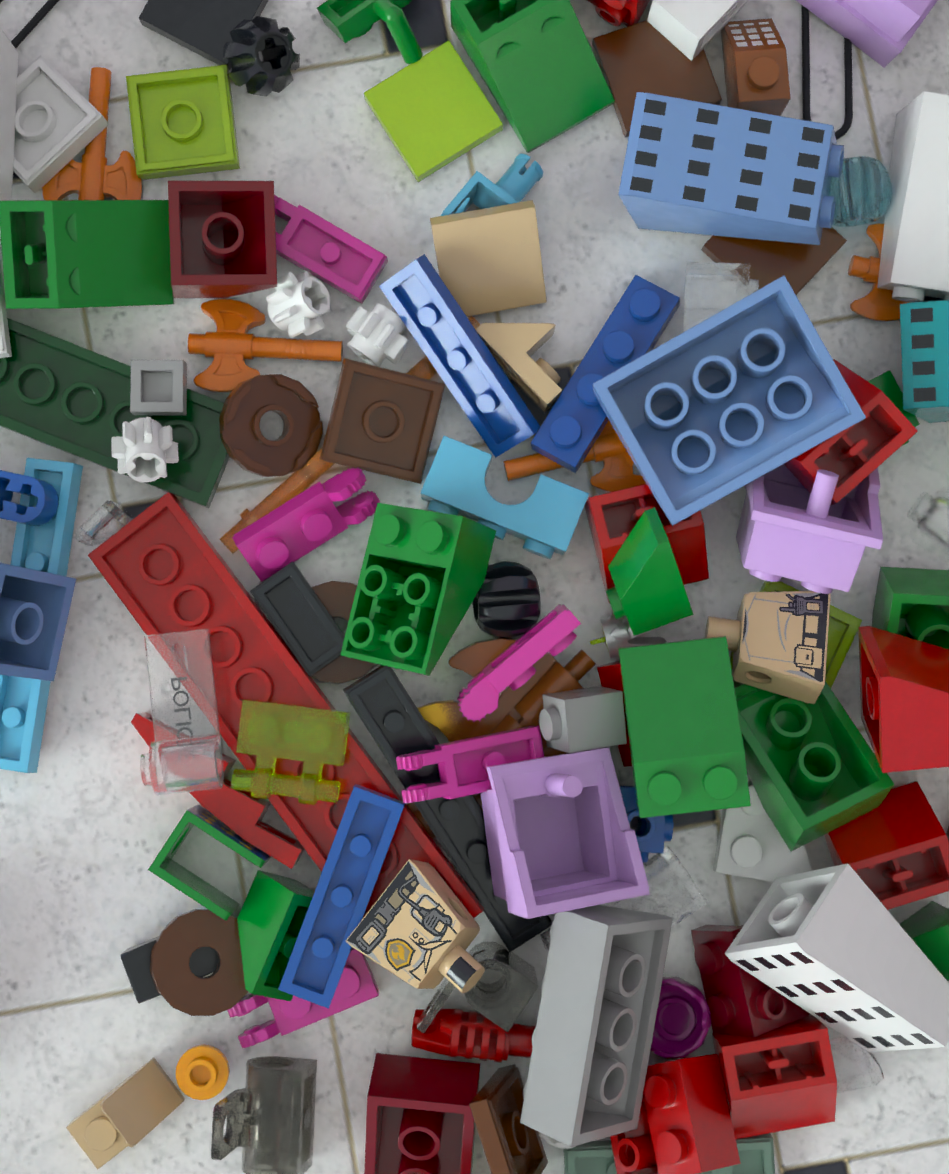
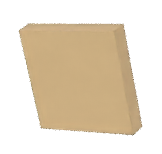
[430,200,547,316]

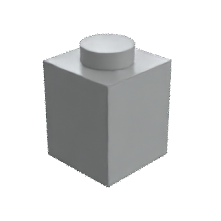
[539,686,627,753]

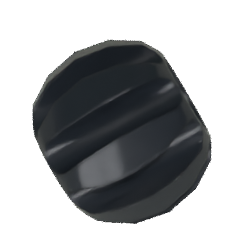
[223,16,300,97]
[472,561,541,638]

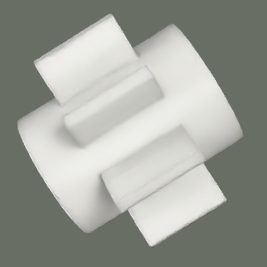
[266,271,331,338]
[346,303,410,367]
[111,417,179,483]

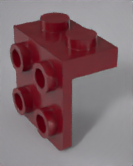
[691,925,811,1037]

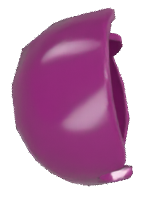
[650,977,711,1059]

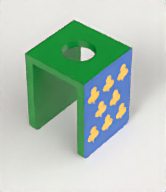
[148,805,271,920]

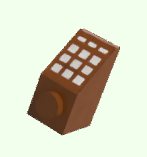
[721,18,791,116]

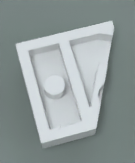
[713,772,812,882]

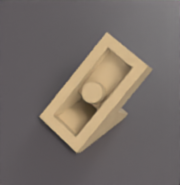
[475,323,562,412]
[66,1058,185,1170]

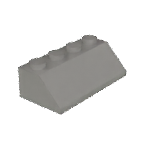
[520,905,673,1147]

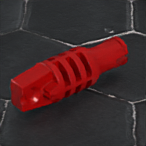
[411,1009,536,1063]

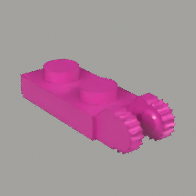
[274,195,388,304]
[232,467,380,582]
[457,604,581,722]
[396,726,544,803]
[227,947,380,1048]

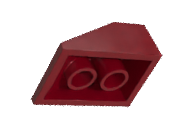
[364,1053,481,1174]

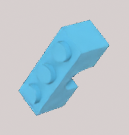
[420,436,589,559]

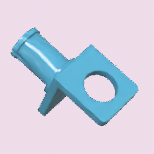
[441,154,543,216]

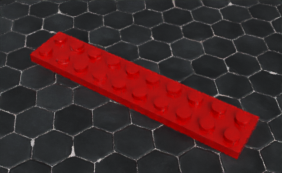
[88,492,484,918]

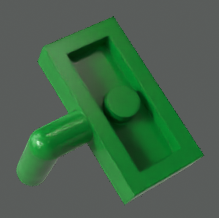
[317,0,423,64]

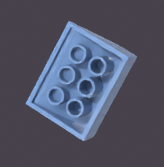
[593,275,866,526]

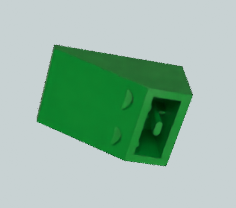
[450,0,615,153]
[0,200,174,309]
[340,503,496,676]

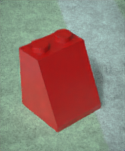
[858,626,949,773]

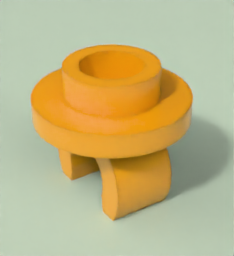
[176,1044,230,1100]

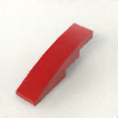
[131,712,304,869]

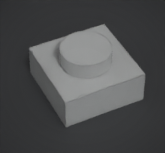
[130,360,187,415]

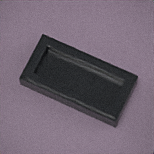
[250,561,345,677]

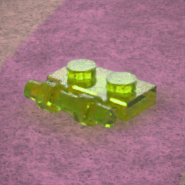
[231,699,350,805]

